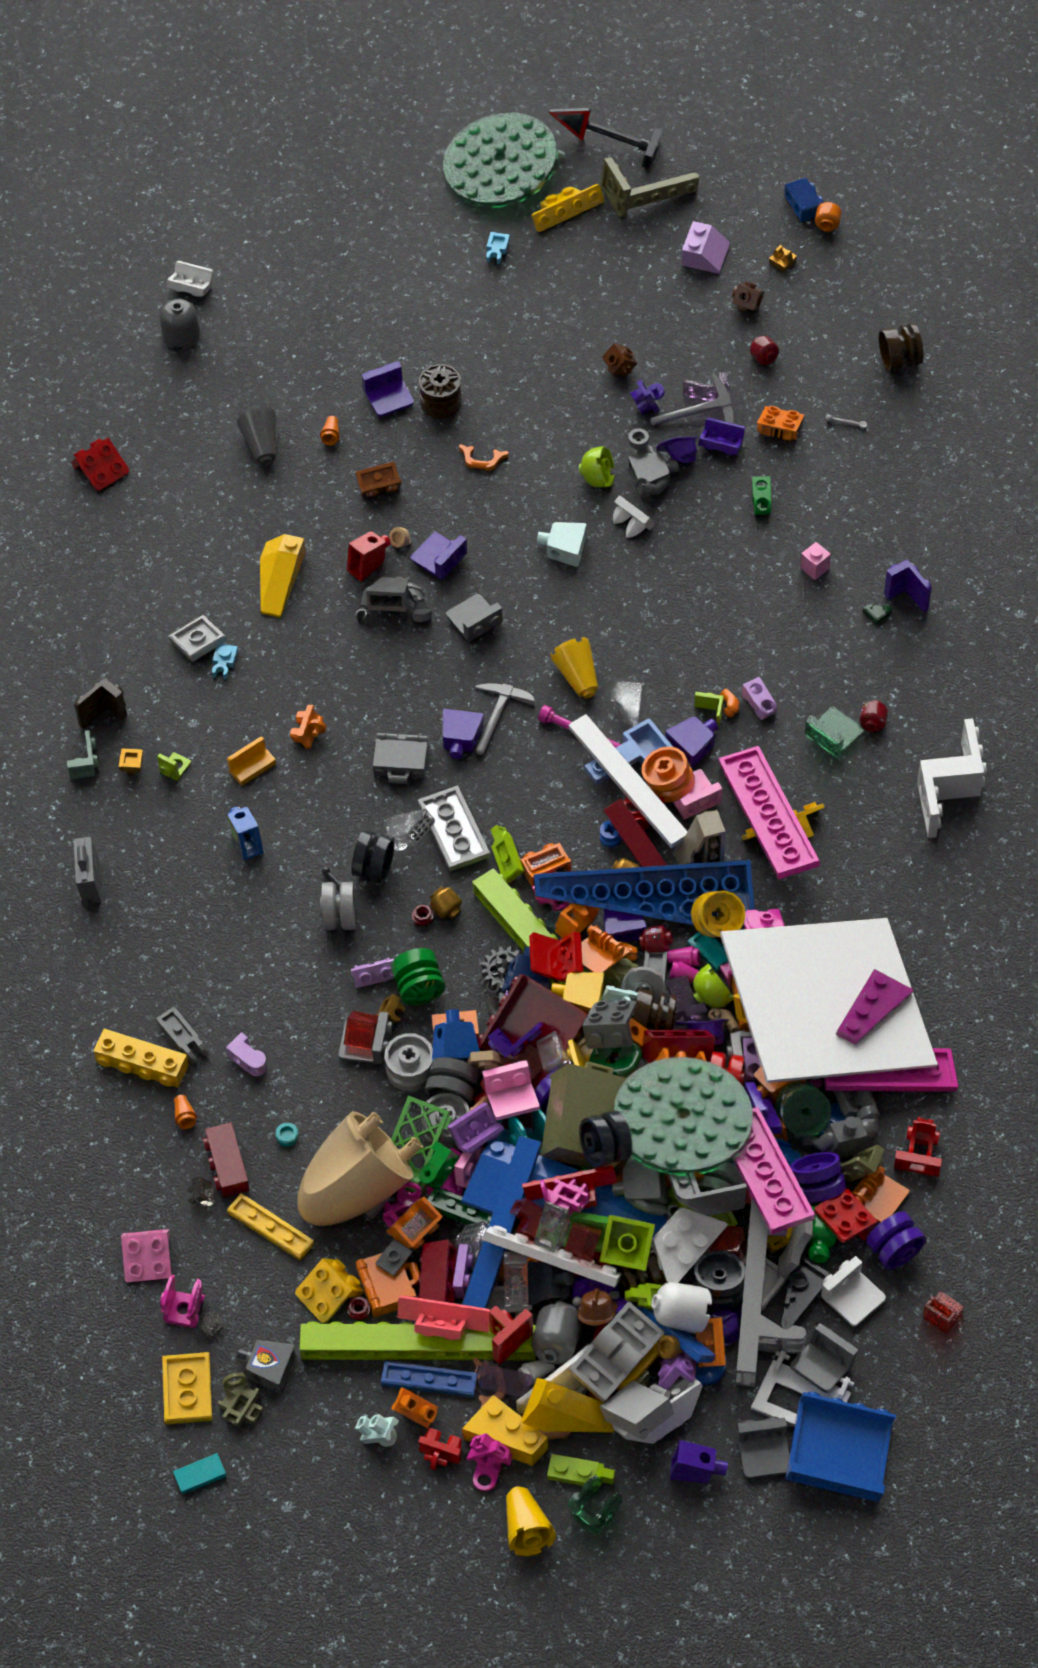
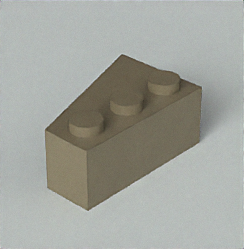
[675,810,726,865]

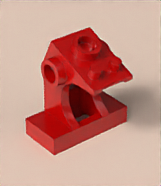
[894,1117,942,1177]

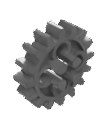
[481,947,519,993]

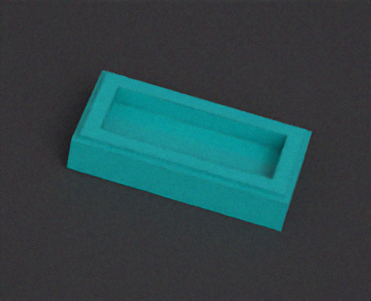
[687,932,729,972]
[173,1453,227,1495]

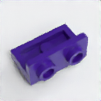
[698,418,746,455]

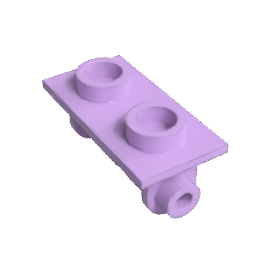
[351,957,394,988]

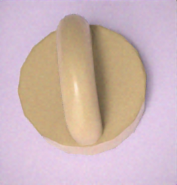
[389,527,411,548]

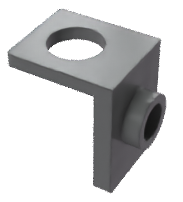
[376,1239,415,1277]

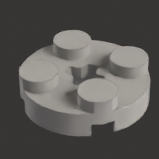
[621,967,666,1002]

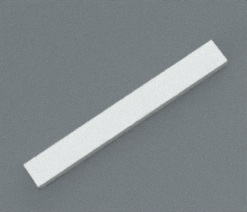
[569,714,687,848]

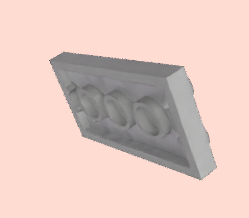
[418,786,490,871]

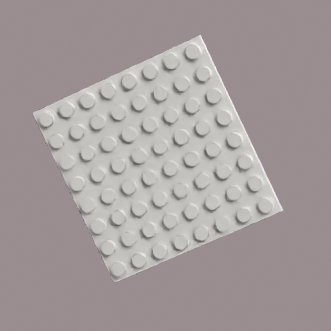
[720,918,938,1083]

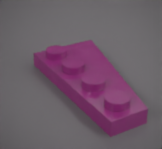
[836,969,914,1045]

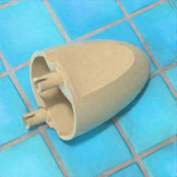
[297,1111,423,1226]

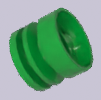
[391,948,446,1005]

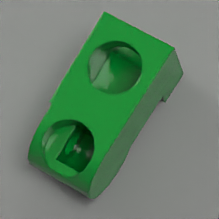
[751,476,771,515]
[419,1141,460,1189]

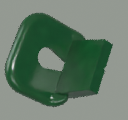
[588,1042,642,1077]

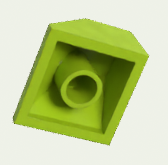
[600,1215,655,1271]

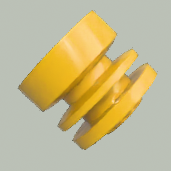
[691,891,746,937]

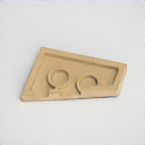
[467,1050,510,1070]

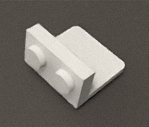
[821,1256,886,1326]

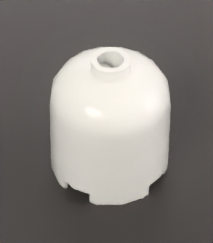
[651,1282,712,1333]

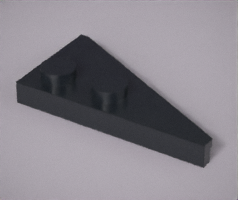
[781,1254,830,1329]

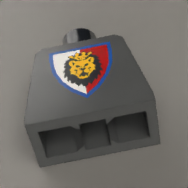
[236,1340,296,1394]

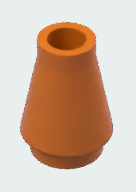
[320,416,340,445]
[174,1095,197,1129]

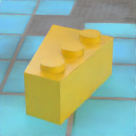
[462,1395,548,1466]

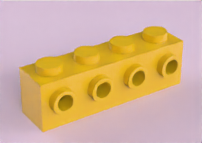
[93,1029,189,1087]

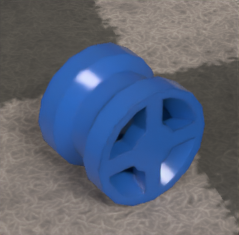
[600,821,621,848]

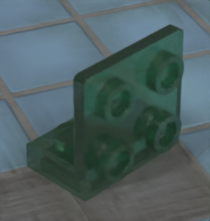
[805,706,864,758]

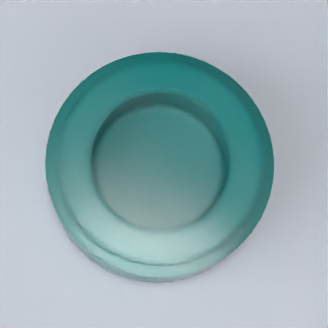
[276,1123,299,1147]

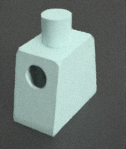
[537,522,587,567]

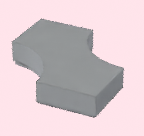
[778,1220,813,1278]

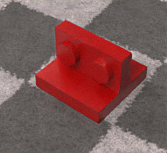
[489,1306,533,1365]

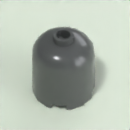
[160,299,200,349]
[531,1304,583,1365]

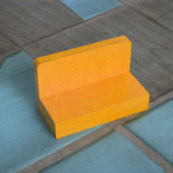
[227,737,276,786]

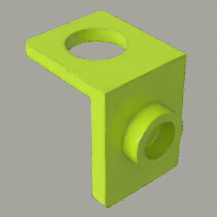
[694,692,724,728]
[157,752,191,781]

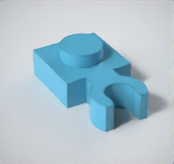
[486,232,510,264]
[212,644,238,679]

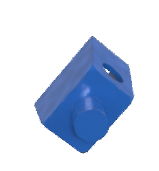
[432,1009,480,1061]

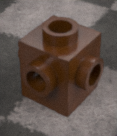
[732,281,765,311]
[602,343,638,377]

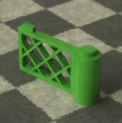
[391,1095,453,1195]

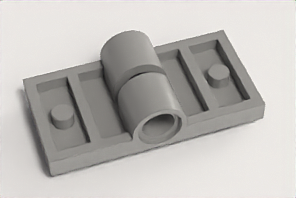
[568,1301,664,1403]

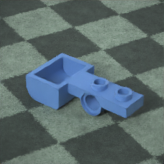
[584,718,673,785]

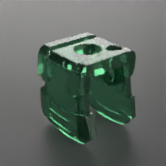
[568,1475,622,1534]

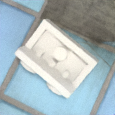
[167,261,213,297]

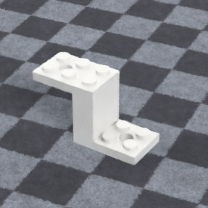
[917,719,987,838]

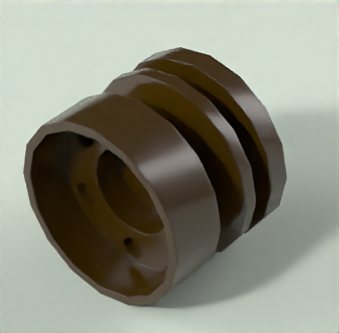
[878,323,924,371]
[419,364,462,418]
[633,989,677,1030]
[612,1245,667,1304]

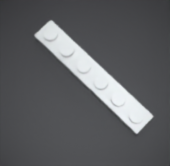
[483,1226,622,1287]

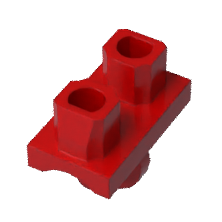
[418,1428,462,1470]

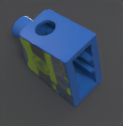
[227,807,264,860]

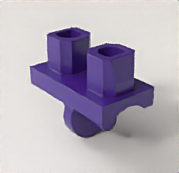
[630,379,665,415]

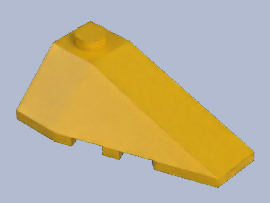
[260,534,306,618]
[521,1378,614,1432]

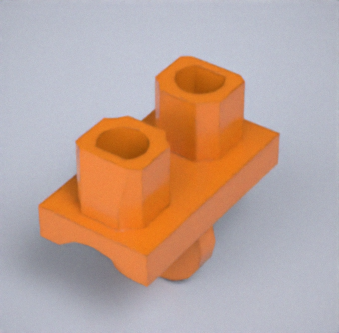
[290,705,327,748]
[391,1388,438,1428]

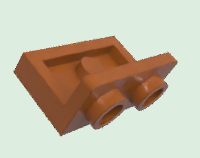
[355,461,402,497]

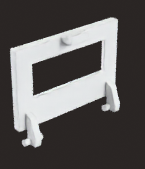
[751,1350,854,1427]

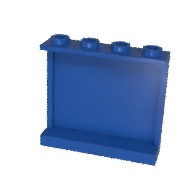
[785,1392,896,1502]

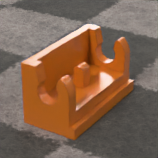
[696,1317,726,1367]

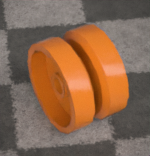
[642,746,695,802]

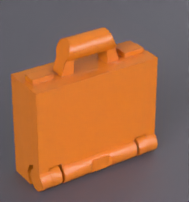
[356,1253,420,1318]

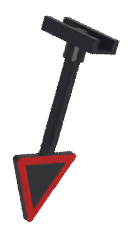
[549,108,663,169]

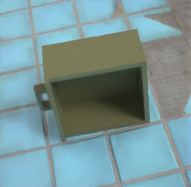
[541,1061,644,1175]

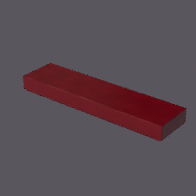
[603,799,667,867]

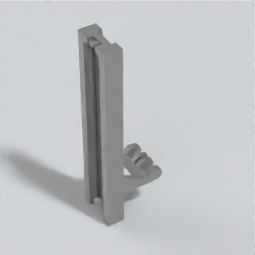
[736,1198,807,1387]

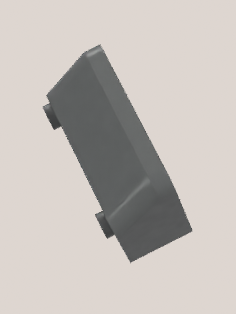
[656,1113,747,1216]

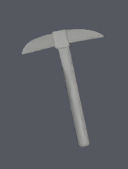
[651,374,734,425]
[475,683,535,755]

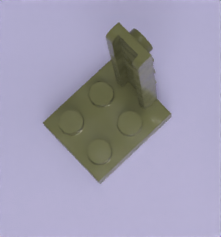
[600,157,700,218]

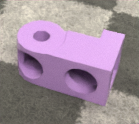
[741,677,777,720]
[226,1032,267,1076]
[742,1038,761,1081]

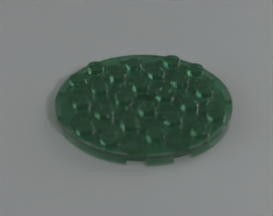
[443,112,558,208]
[614,1057,753,1175]

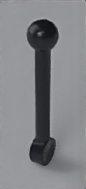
[322,867,341,888]

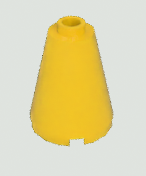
[550,637,598,699]
[506,1487,556,1556]

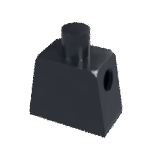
[528,1262,575,1308]

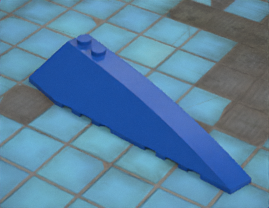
[534,860,755,927]
[461,1139,668,1238]

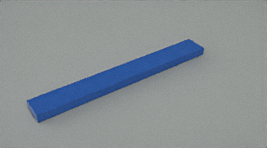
[462,1136,542,1309]

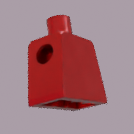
[346,532,391,582]

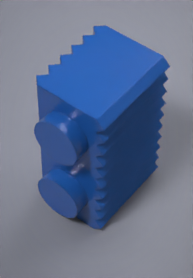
[784,177,824,222]

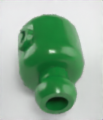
[806,1205,837,1263]

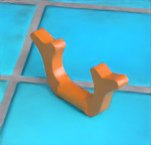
[459,444,508,471]

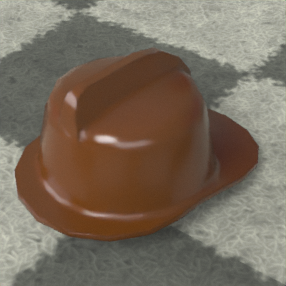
[578,1288,617,1326]

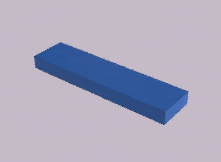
[636,1305,716,1363]
[381,1361,478,1398]

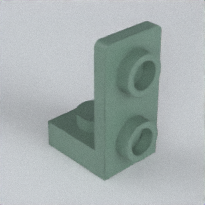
[67,730,99,780]

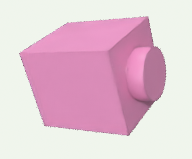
[800,542,831,580]

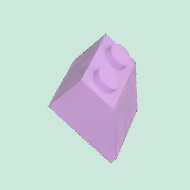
[682,221,730,274]

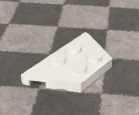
[651,1207,728,1284]

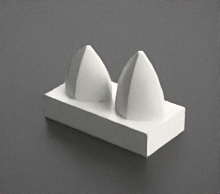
[613,495,655,538]

